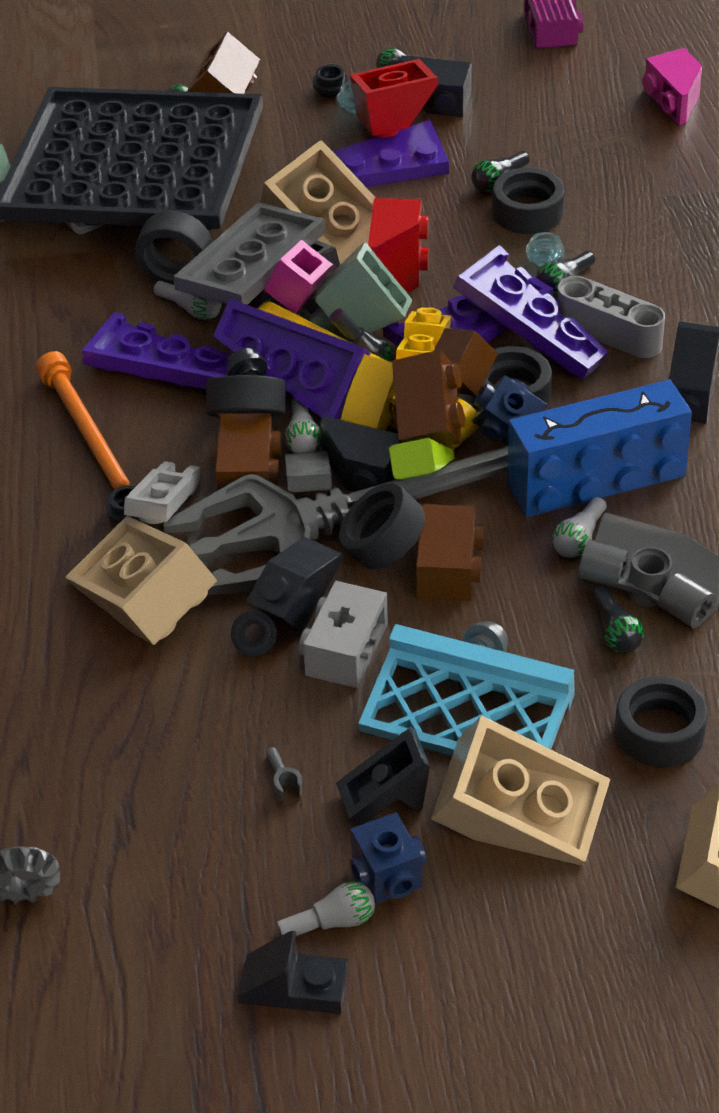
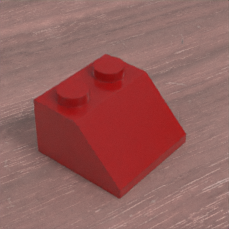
[350,59,438,138]
[368,198,429,293]

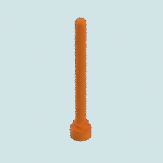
[35,351,129,490]

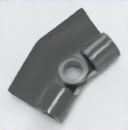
[578,513,719,629]

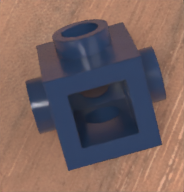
[471,375,547,446]
[350,812,427,904]

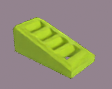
[389,438,455,480]

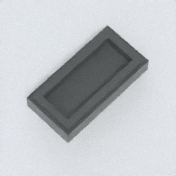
[285,451,332,493]

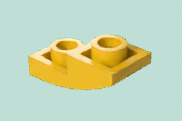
[396,308,452,360]
[340,354,395,431]

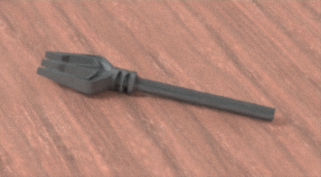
[163,446,508,595]

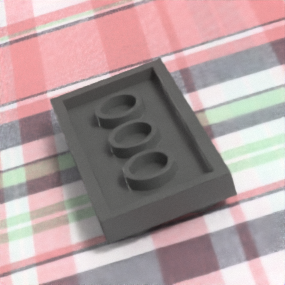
[173,202,326,305]

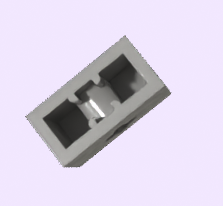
[299,581,388,688]

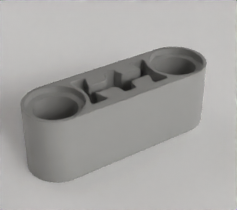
[557,276,665,358]

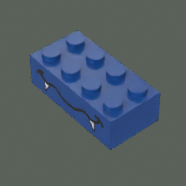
[507,379,692,517]

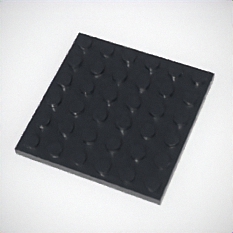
[0,87,263,230]

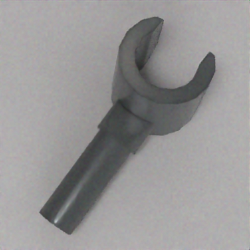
[266,747,303,802]

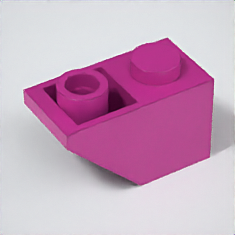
[642,48,702,126]
[264,240,337,314]

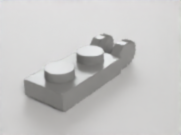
[124,461,201,524]

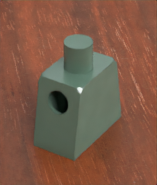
[310,242,412,339]

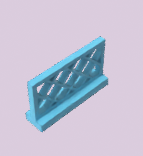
[358,624,575,756]

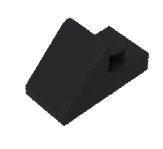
[336,727,430,825]
[238,931,349,1014]

